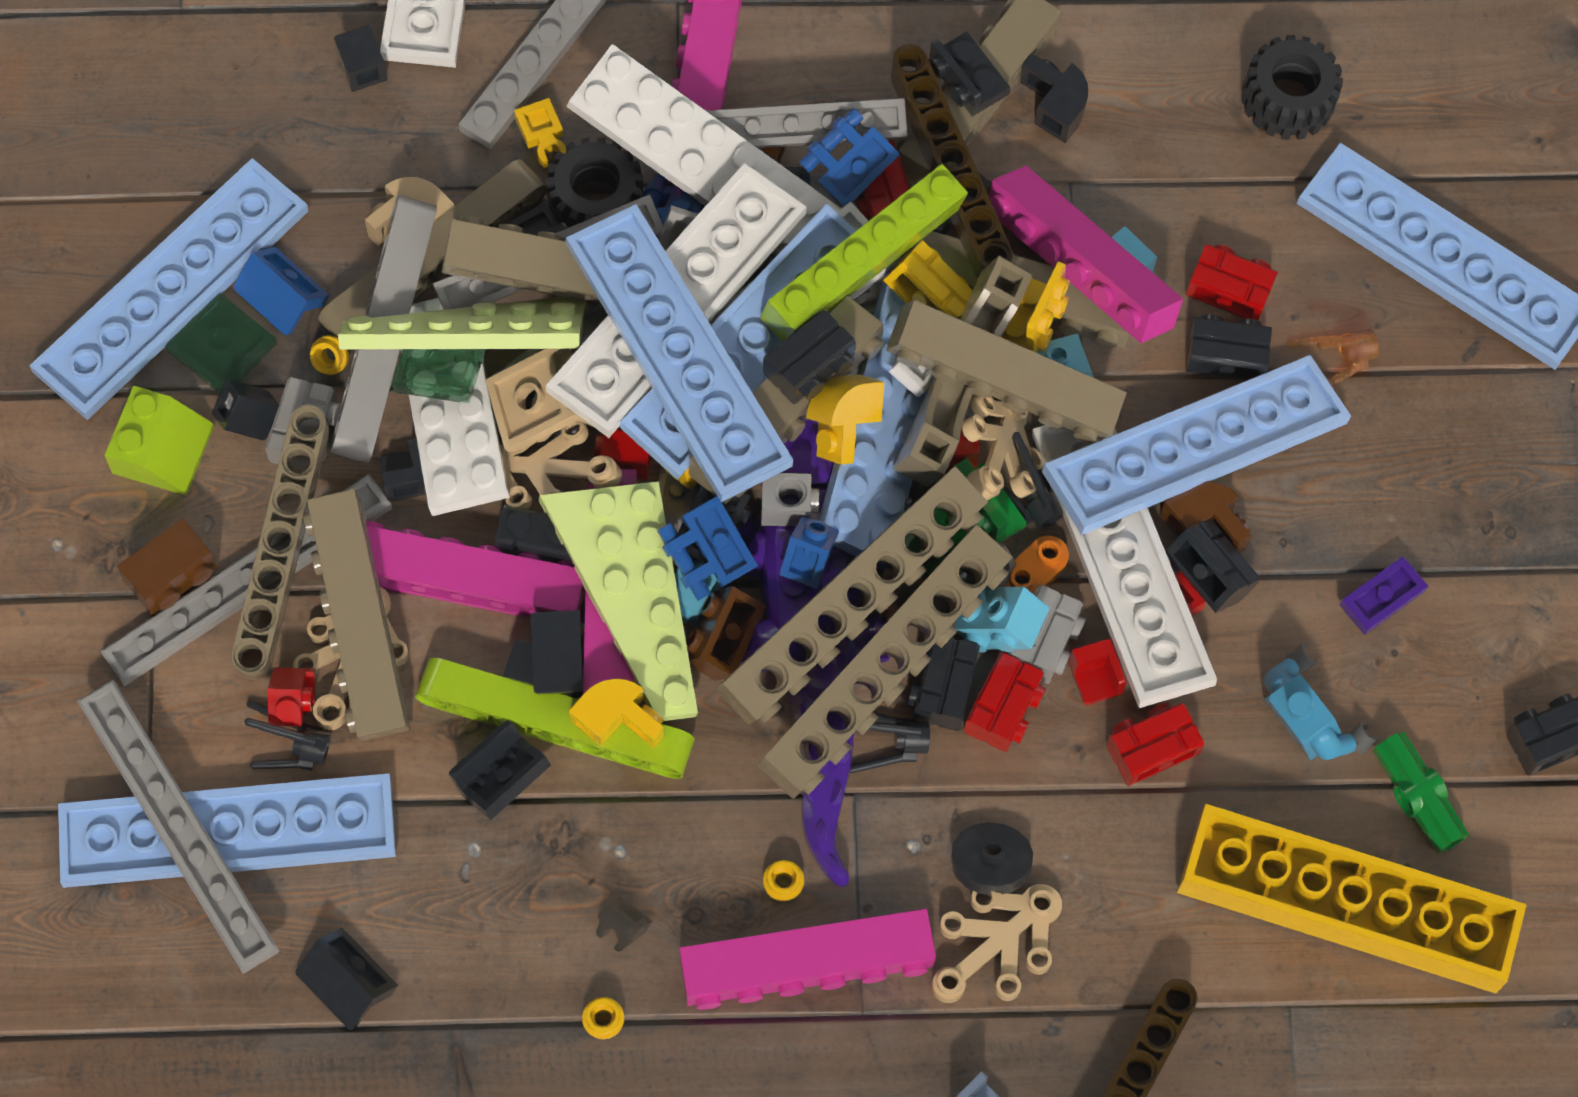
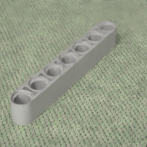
[329,195,437,463]

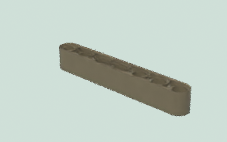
[318,159,547,338]
[232,405,329,680]

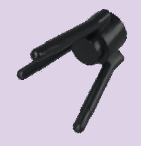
[1003,432,1064,529]
[244,700,331,771]
[850,713,930,774]

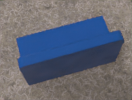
[234,247,329,335]

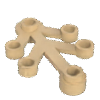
[962,395,1044,500]
[500,421,622,510]
[293,587,409,730]
[931,884,1062,1003]

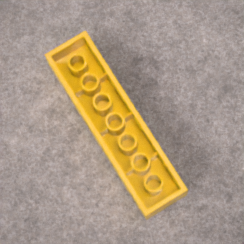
[1177,804,1527,994]

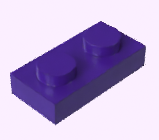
[1339,556,1428,635]

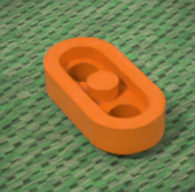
[1004,536,1069,595]

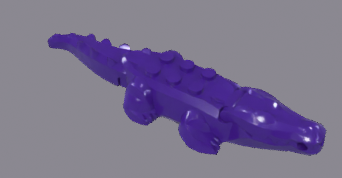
[736,419,891,887]

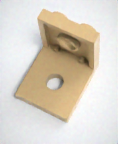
[485,349,619,453]

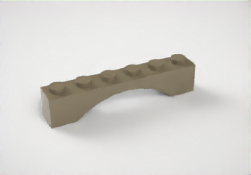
[893,256,1033,487]

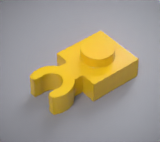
[514,98,566,169]

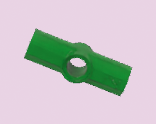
[1372,731,1470,854]

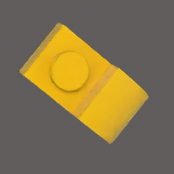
[806,374,884,465]
[569,679,664,749]

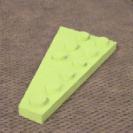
[338,297,588,349]
[538,481,698,721]

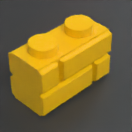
[883,240,973,318]

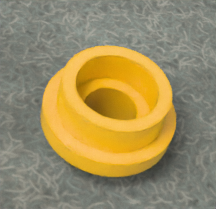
[310,335,349,375]
[763,860,804,901]
[582,997,624,1040]

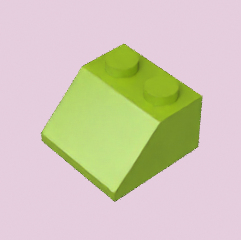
[104,385,214,496]

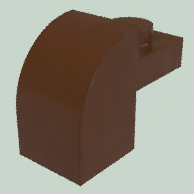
[1160,481,1252,553]

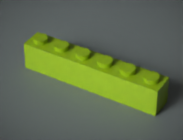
[760,164,968,342]

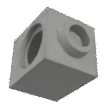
[761,473,819,526]

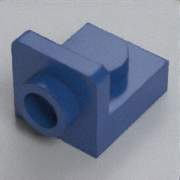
[779,517,839,589]

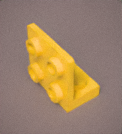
[1001,261,1070,353]

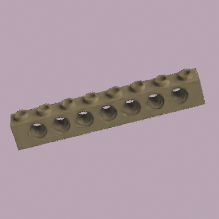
[715,466,988,725]
[757,524,1013,799]

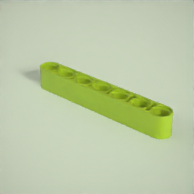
[415,658,695,779]

